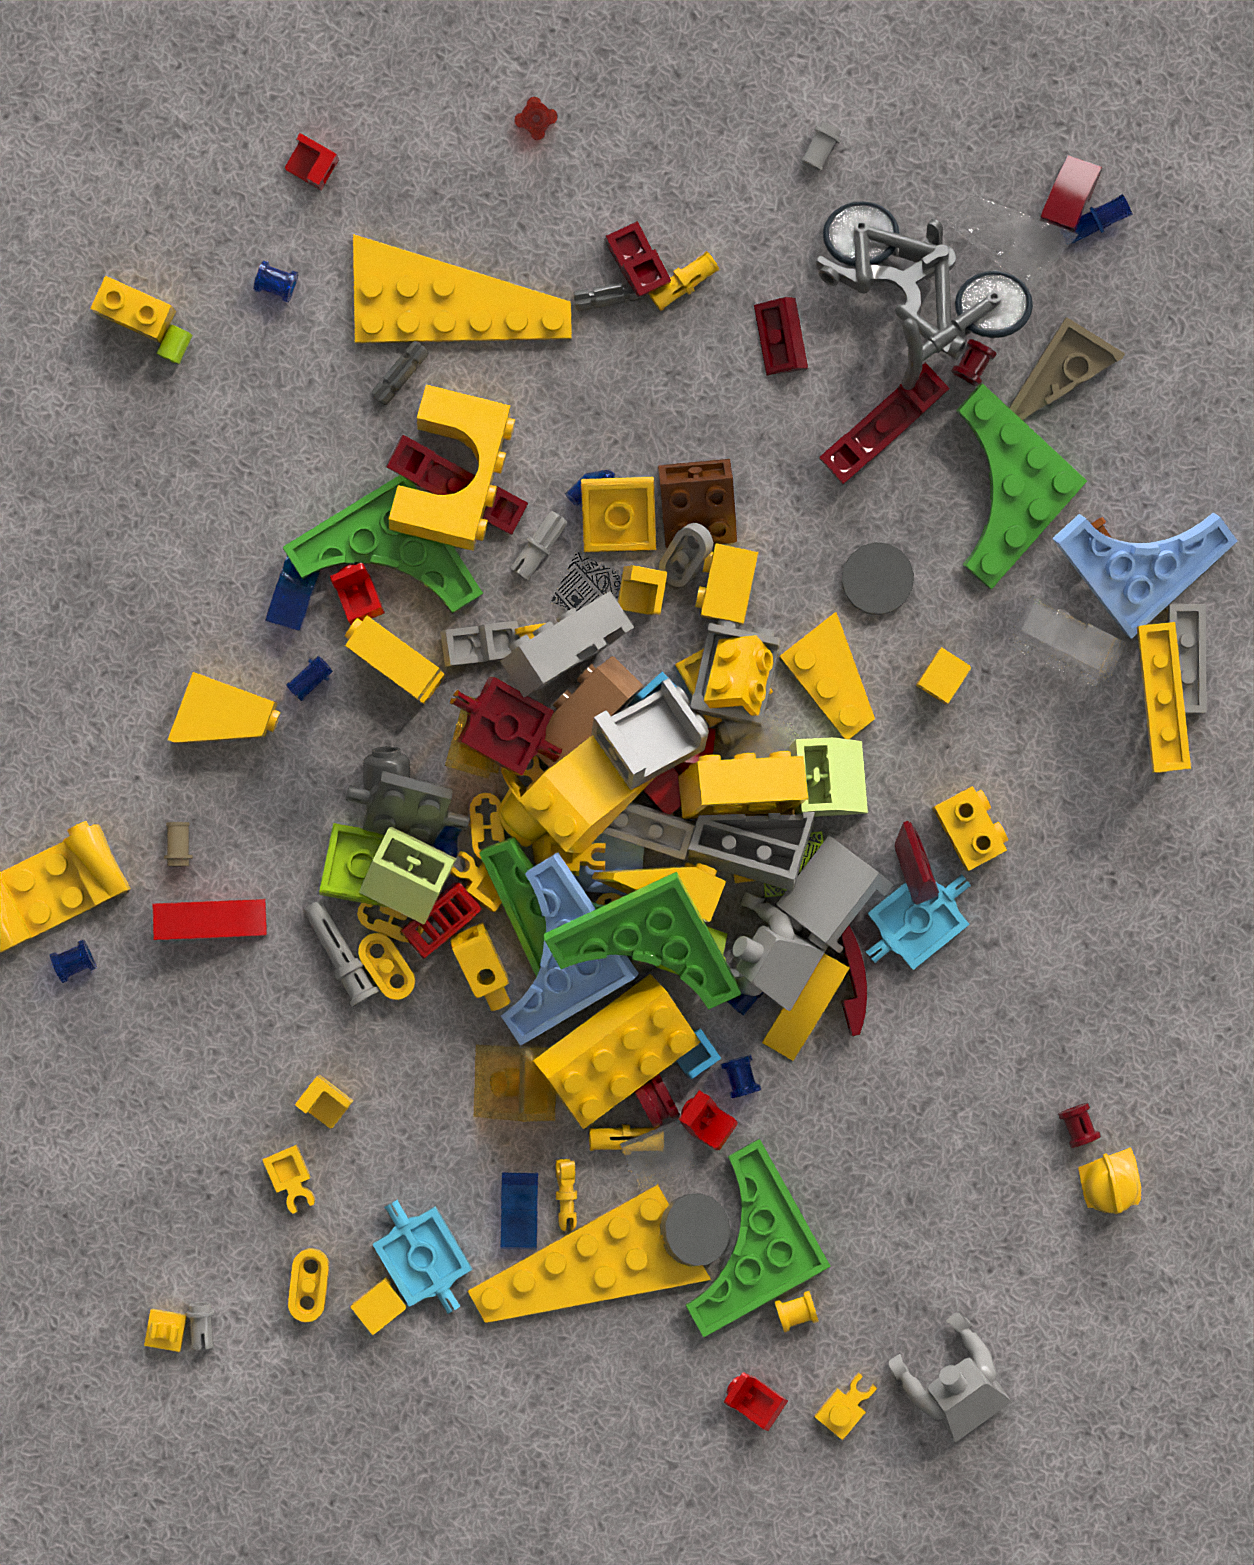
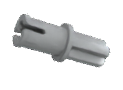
[510,511,567,581]

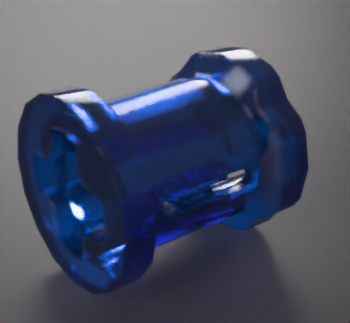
[253,260,299,303]
[50,939,97,983]
[720,1054,762,1098]

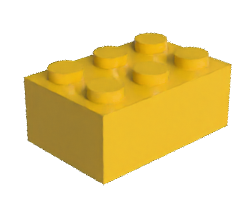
[678,751,808,819]

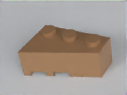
[536,656,644,768]

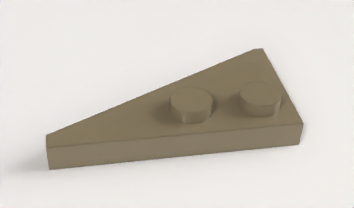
[1009,317,1125,420]

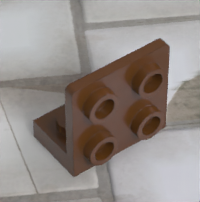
[658,459,737,548]

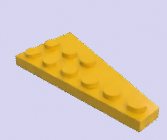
[353,234,572,343]
[468,1184,711,1323]

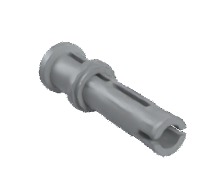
[302,899,380,1007]

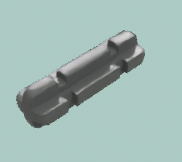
[574,281,645,311]
[371,341,428,405]

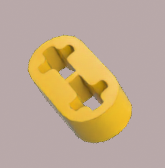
[470,793,505,859]
[357,903,424,943]

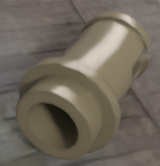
[164,822,193,867]

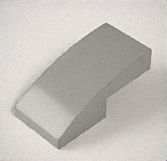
[440,621,520,667]

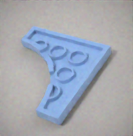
[1052,513,1237,639]
[501,852,639,1046]

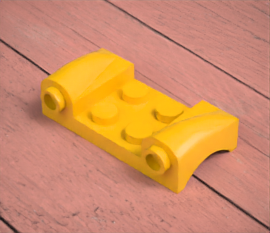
[0,821,131,953]

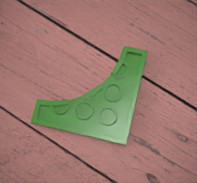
[956,384,1087,589]
[283,476,483,614]
[479,837,604,977]
[544,872,741,1010]
[686,1138,831,1337]

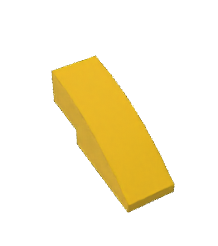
[762,953,849,1061]

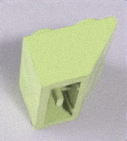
[789,737,868,817]
[359,827,457,924]

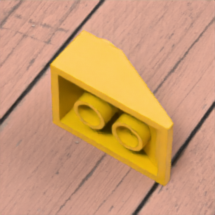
[519,735,655,854]
[592,863,726,922]

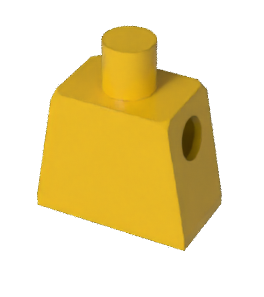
[450,922,511,1011]

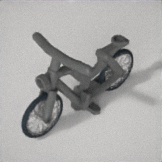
[816,201,1033,390]

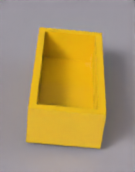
[533,974,700,1129]

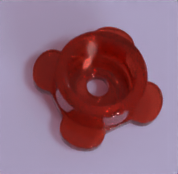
[515,97,558,140]

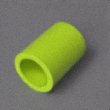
[156,324,193,365]

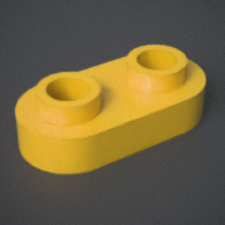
[358,933,416,1000]
[288,1248,329,1322]

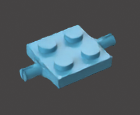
[865,874,971,970]
[372,1199,473,1314]

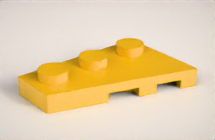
[779,612,875,739]

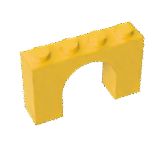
[389,384,515,551]
[345,616,446,704]

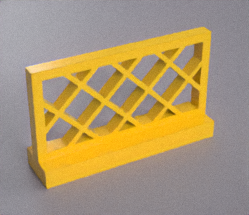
[1137,622,1191,773]

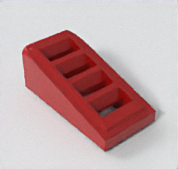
[400,882,482,959]

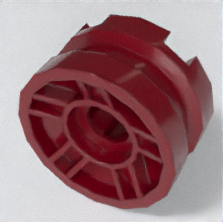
[635,1074,680,1129]

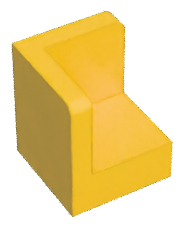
[618,565,667,615]
[916,647,971,705]
[295,1074,353,1128]
[350,1276,406,1335]

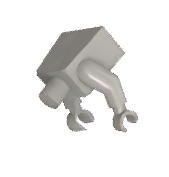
[730,892,825,1011]
[889,1313,1012,1442]

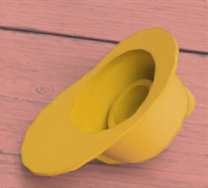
[499,767,547,847]
[1078,1147,1141,1214]

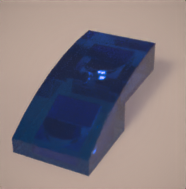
[265,556,320,632]
[500,1172,538,1250]

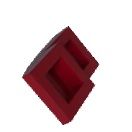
[1040,155,1102,232]
[604,221,671,298]

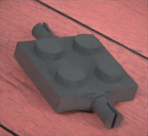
[346,771,469,847]

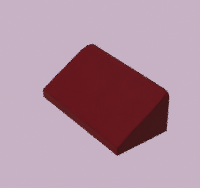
[754,297,808,376]
[895,821,939,905]

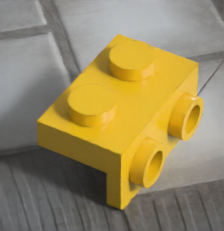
[704,635,773,716]

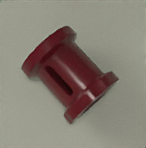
[951,339,997,386]
[1058,1102,1101,1148]

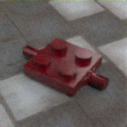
[450,677,562,776]

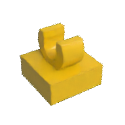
[144,1309,187,1352]

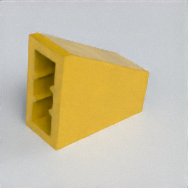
[168,672,281,744]

